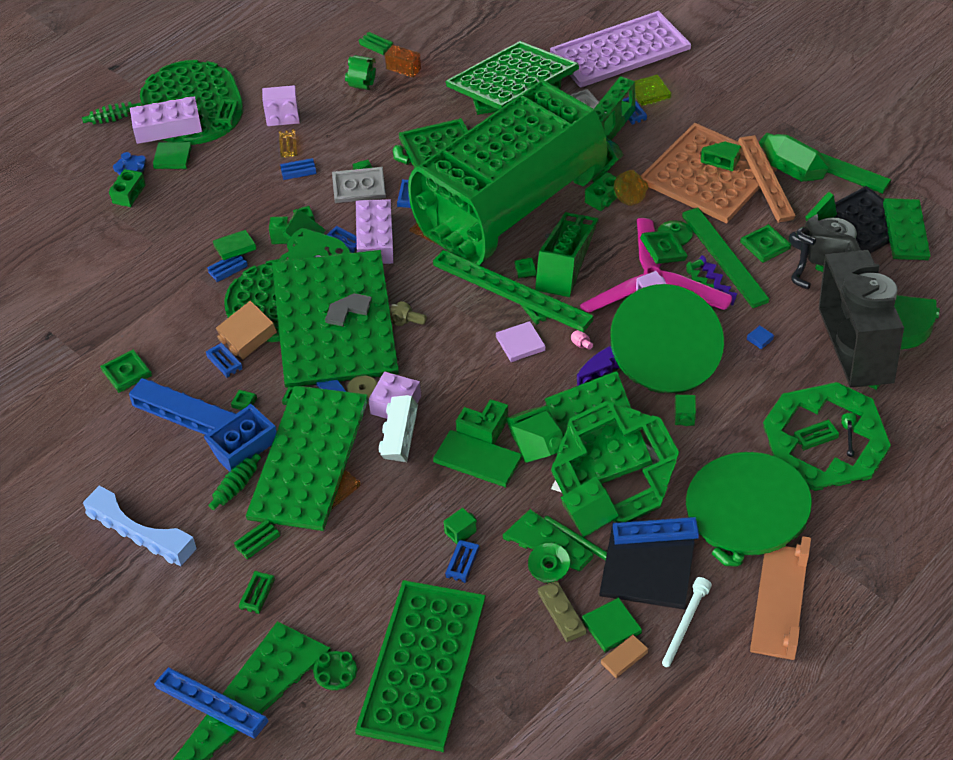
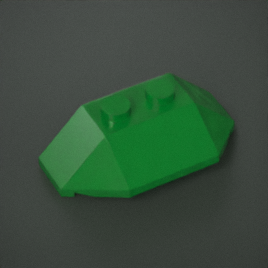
[763,134,830,182]

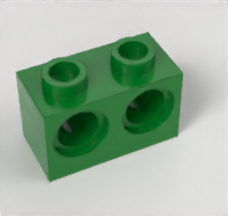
[109,169,146,207]
[585,172,623,212]

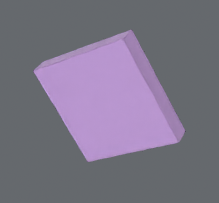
[496,321,545,362]

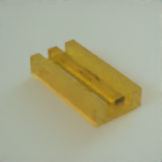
[279,129,298,158]

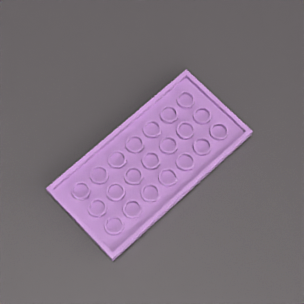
[550,11,691,88]

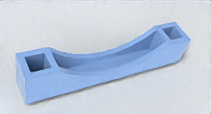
[83,486,197,566]

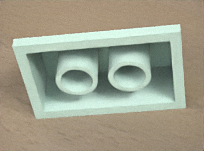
[379,395,418,462]

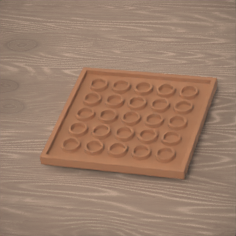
[639,123,778,223]

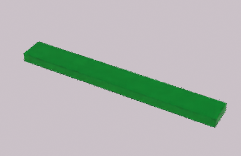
[759,133,891,194]
[682,207,769,309]

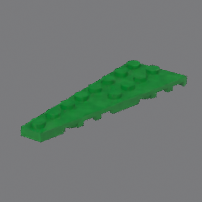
[173,621,331,760]

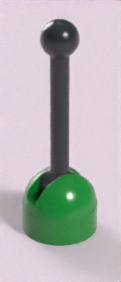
[841,413,858,457]

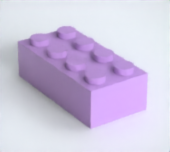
[130,96,202,144]
[356,199,393,264]

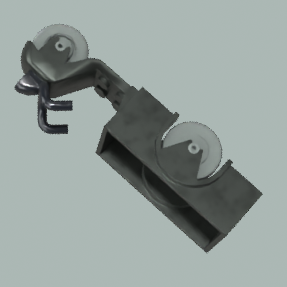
[789,214,904,388]

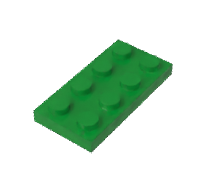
[883,198,930,260]

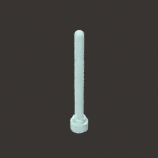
[662,577,712,667]

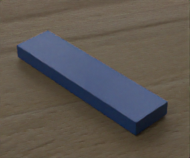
[613,517,699,544]

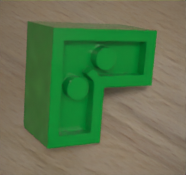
[456,399,508,444]

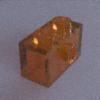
[385,45,421,77]

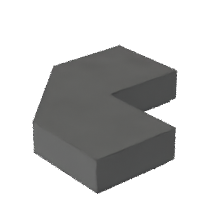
[325,293,372,327]

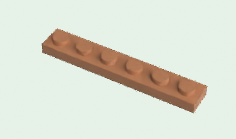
[738,135,796,223]

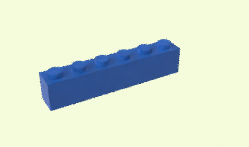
[129,378,236,435]

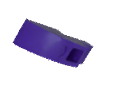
[577,346,620,386]

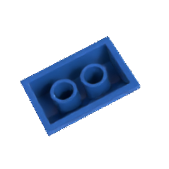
[204,404,277,472]

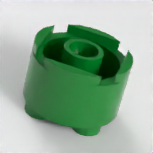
[345,55,376,90]

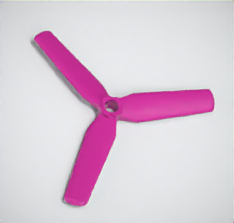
[580,218,732,313]

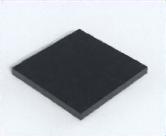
[834,186,890,254]
[599,524,695,610]

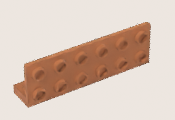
[750,536,811,660]

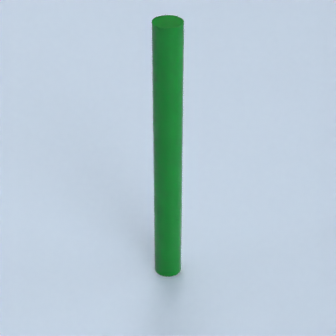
[544,515,607,561]

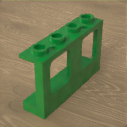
[594,76,636,141]

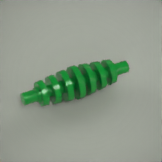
[82,101,141,125]
[208,454,261,510]

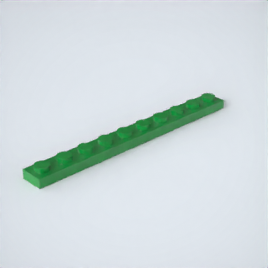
[433,250,594,333]

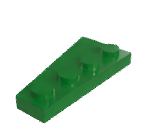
[503,509,593,572]

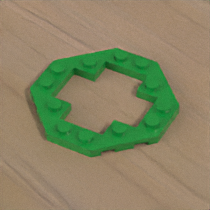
[763,382,891,491]
[551,401,679,523]

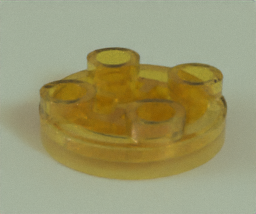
[614,170,648,206]

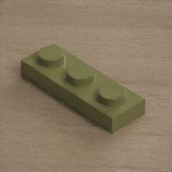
[538,581,586,642]

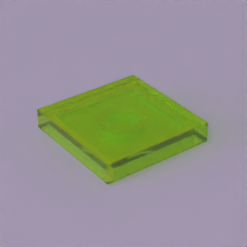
[635,74,671,106]

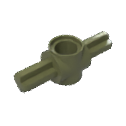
[389,301,427,326]

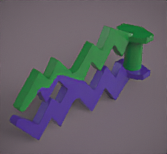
[686,255,737,305]

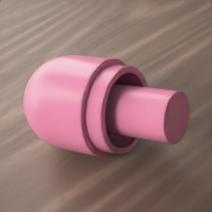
[571,330,593,350]

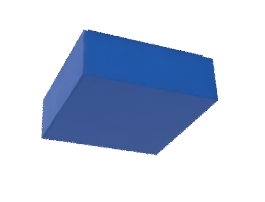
[747,325,774,349]

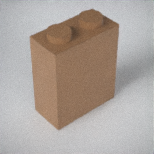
[216,301,277,360]

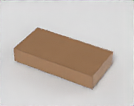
[601,635,648,678]

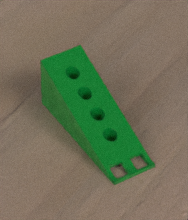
[535,212,599,297]

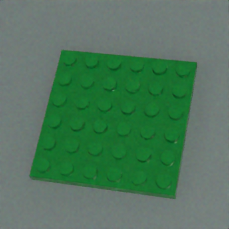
[445,41,579,109]

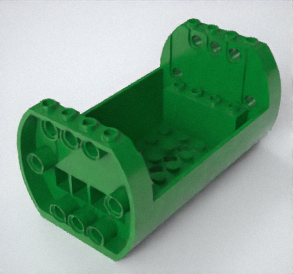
[408,80,607,265]

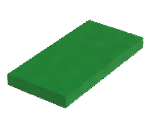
[433,430,522,488]

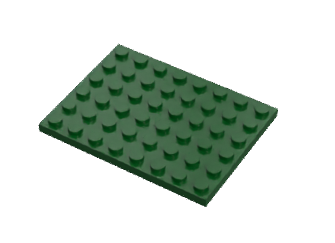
[272,250,399,388]

